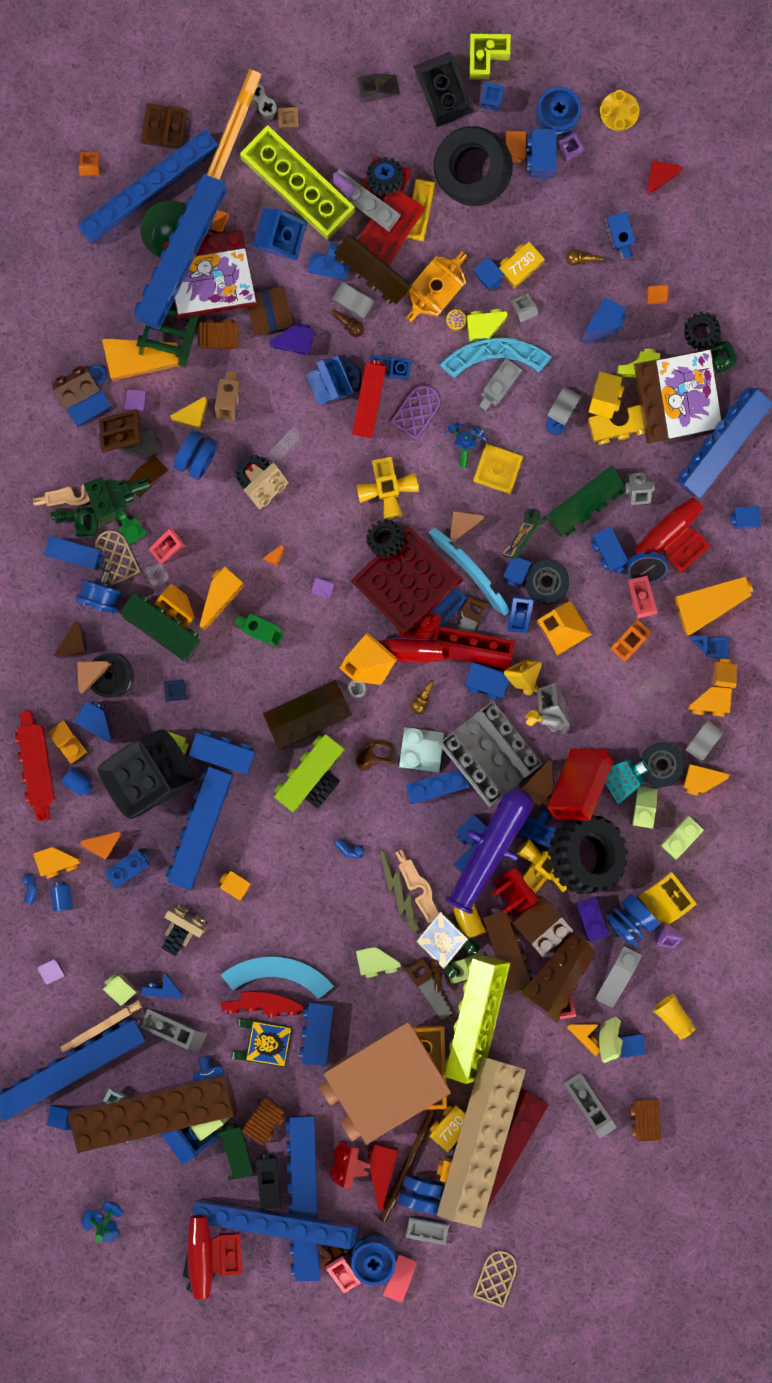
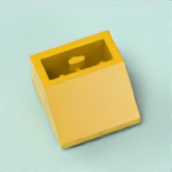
[638,872,697,926]

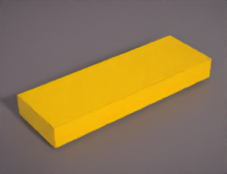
[407,179,435,242]

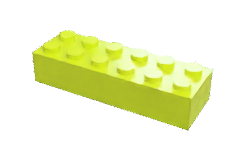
[240,125,355,241]
[444,956,510,1084]

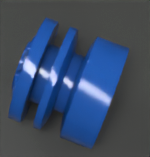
[606,893,660,948]

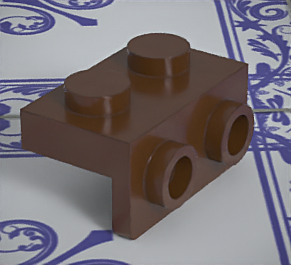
[52,365,100,410]

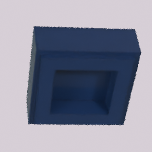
[164,679,186,702]

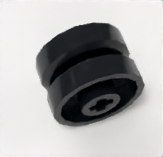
[90,653,134,698]

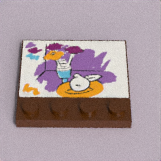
[634,349,722,444]

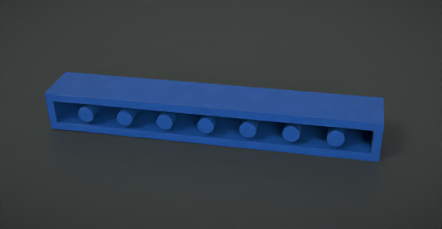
[77,129,218,245]
[134,174,228,330]
[0,1018,147,1121]
[286,1115,320,1282]
[193,1199,357,1249]

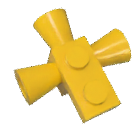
[356,457,419,519]
[516,838,567,894]

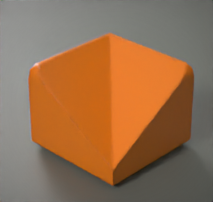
[209,210,229,233]

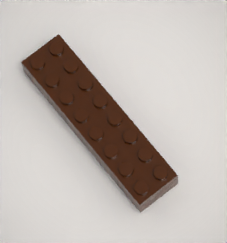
[67,1072,238,1153]

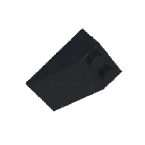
[413,51,474,126]

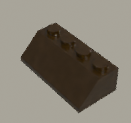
[334,234,412,304]
[263,679,352,750]

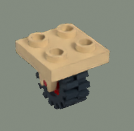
[236,455,289,510]
[162,904,208,957]

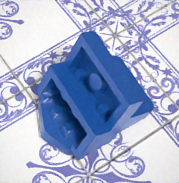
[307,354,361,404]

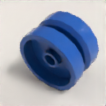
[536,87,581,136]
[173,429,219,481]
[398,1174,445,1215]
[351,1234,396,1286]

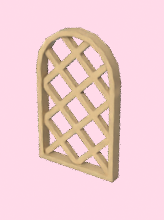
[95,531,140,586]
[473,1251,517,1308]

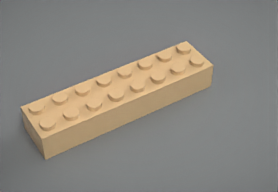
[437,1057,526,1228]

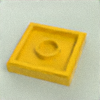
[473,443,524,495]

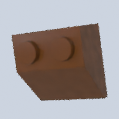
[521,760,553,806]
[512,895,573,957]

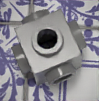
[624,472,654,505]

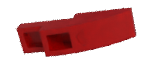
[221,991,304,1018]

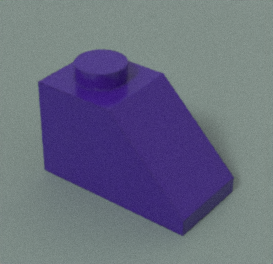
[270,323,314,356]

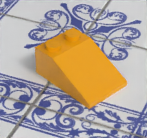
[199,567,245,630]

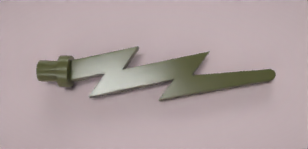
[380,850,420,933]

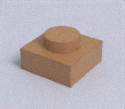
[278,107,299,130]

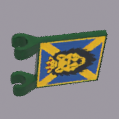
[502,509,548,560]
[416,912,480,978]
[232,1018,292,1067]

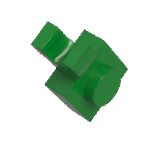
[118,511,147,545]

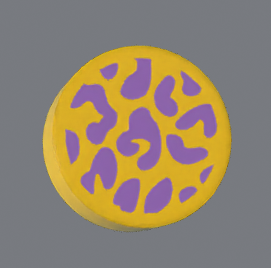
[446,310,466,331]

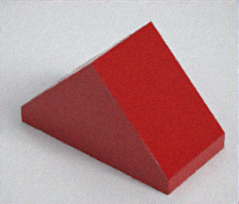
[646,161,683,195]

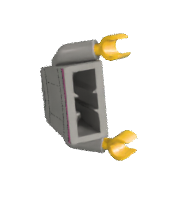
[523,683,571,734]

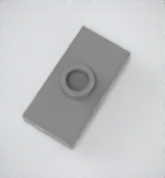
[406,1217,449,1245]

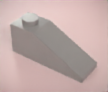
[595,945,642,1008]
[140,1009,207,1052]
[564,1073,617,1139]

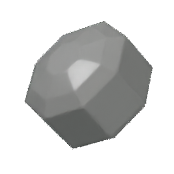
[347,680,368,698]

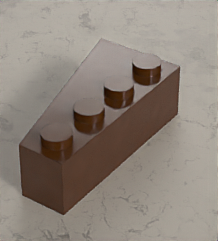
[521,932,596,1023]

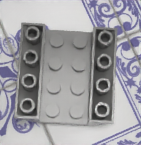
[439,701,543,807]

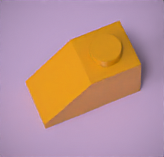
[153,583,195,630]
[711,659,737,689]
[682,764,729,796]

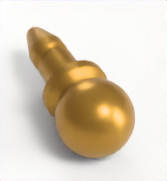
[566,249,603,266]
[411,680,434,714]

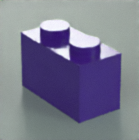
[575,897,609,942]

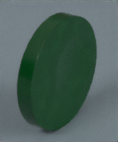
[140,200,187,257]

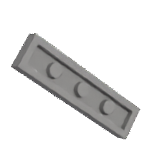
[329,169,401,231]

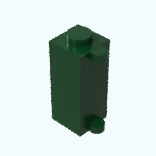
[215,1123,254,1180]

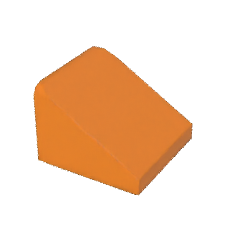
[78,152,100,176]
[646,285,668,304]
[262,545,285,566]

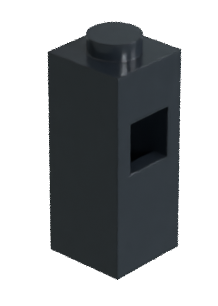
[256,1153,281,1209]

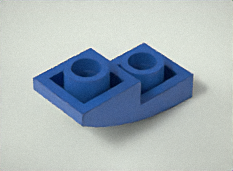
[369,354,412,380]

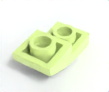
[599,1016,623,1063]

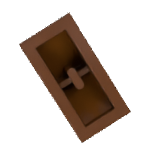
[128,456,169,498]
[54,621,87,658]

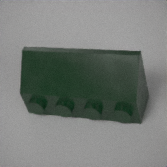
[547,465,625,537]
[120,593,200,663]

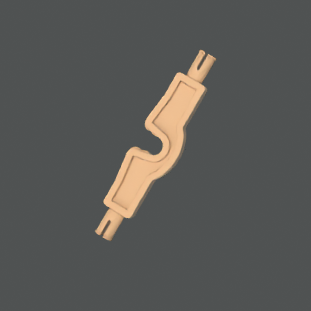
[33,484,90,507]
[395,849,439,923]
[60,1000,142,1054]

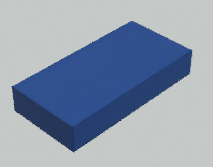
[67,390,112,427]
[429,588,467,627]

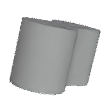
[251,83,277,120]
[331,282,374,319]
[547,386,581,426]
[685,719,724,762]

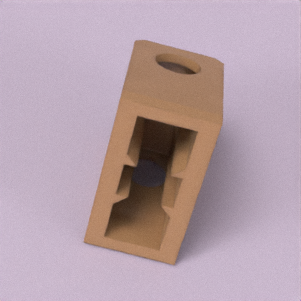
[215,371,240,422]

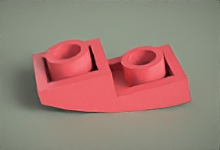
[383,1255,417,1303]

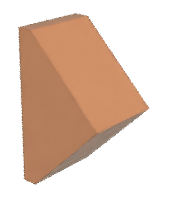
[450,511,484,544]
[77,661,112,694]

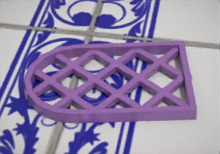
[390,386,440,440]

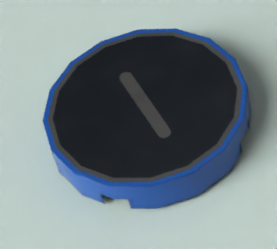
[628,552,668,583]

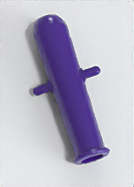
[445,788,533,914]

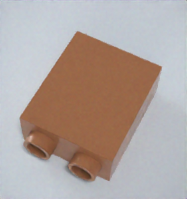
[318,1019,451,1145]

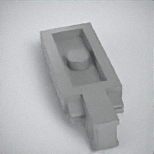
[479,359,522,412]

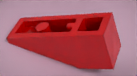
[367,1143,398,1210]

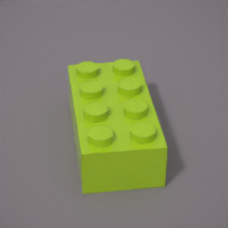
[274,734,345,813]

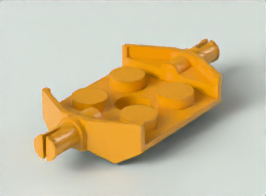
[405,251,468,323]

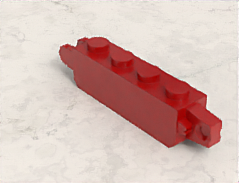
[15,710,55,821]

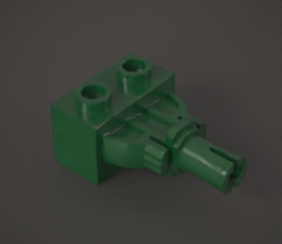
[84,476,151,526]

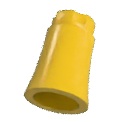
[453,904,487,939]
[652,993,696,1040]

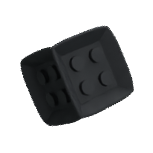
[97,729,195,819]

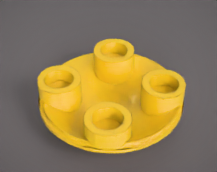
[600,90,640,131]

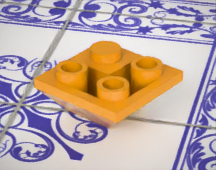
[536,601,591,656]
[340,633,397,685]

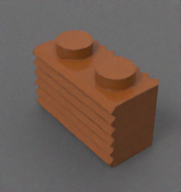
[198,319,239,350]
[242,1096,286,1145]
[630,1098,662,1142]

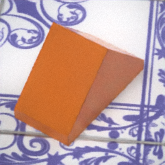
[80,831,122,860]

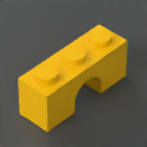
[587,405,645,445]

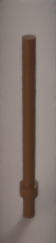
[379,1109,437,1223]

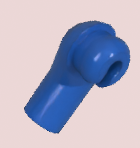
[334,838,365,859]
[22,873,37,904]

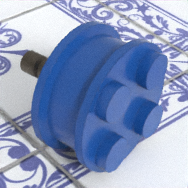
[75,563,124,614]

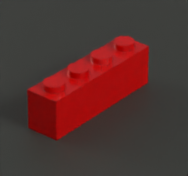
[433,626,515,669]

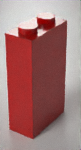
[352,360,387,439]
[547,748,613,820]

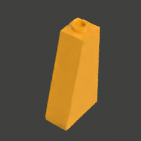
[102,339,180,381]
[674,576,753,636]

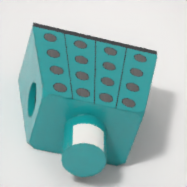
[604,758,649,805]

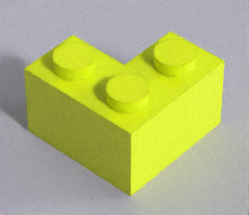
[469,34,511,80]

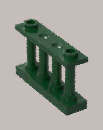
[136,307,200,367]

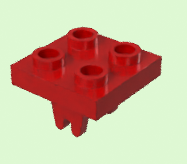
[491,868,539,915]
[330,1141,371,1189]

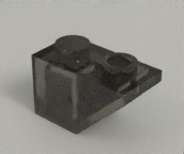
[357,74,400,103]
[118,428,163,461]

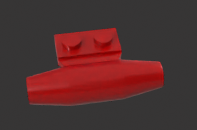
[634,497,710,573]
[378,614,450,663]
[187,1215,242,1300]

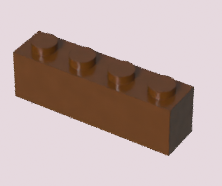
[482,910,533,995]

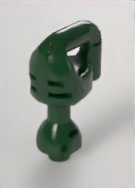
[709,341,737,373]
[51,507,99,537]

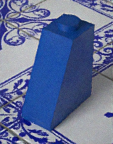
[44,536,105,570]

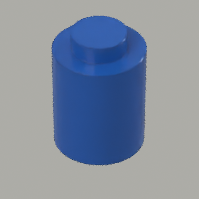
[61,766,93,796]
[50,881,73,912]

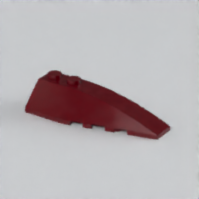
[487,1087,549,1209]

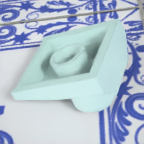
[399,727,444,772]

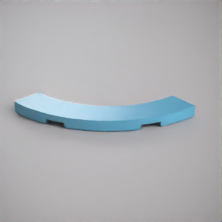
[439,338,552,379]
[429,528,510,616]
[221,956,334,999]

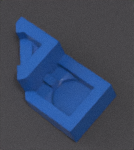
[690,636,730,658]

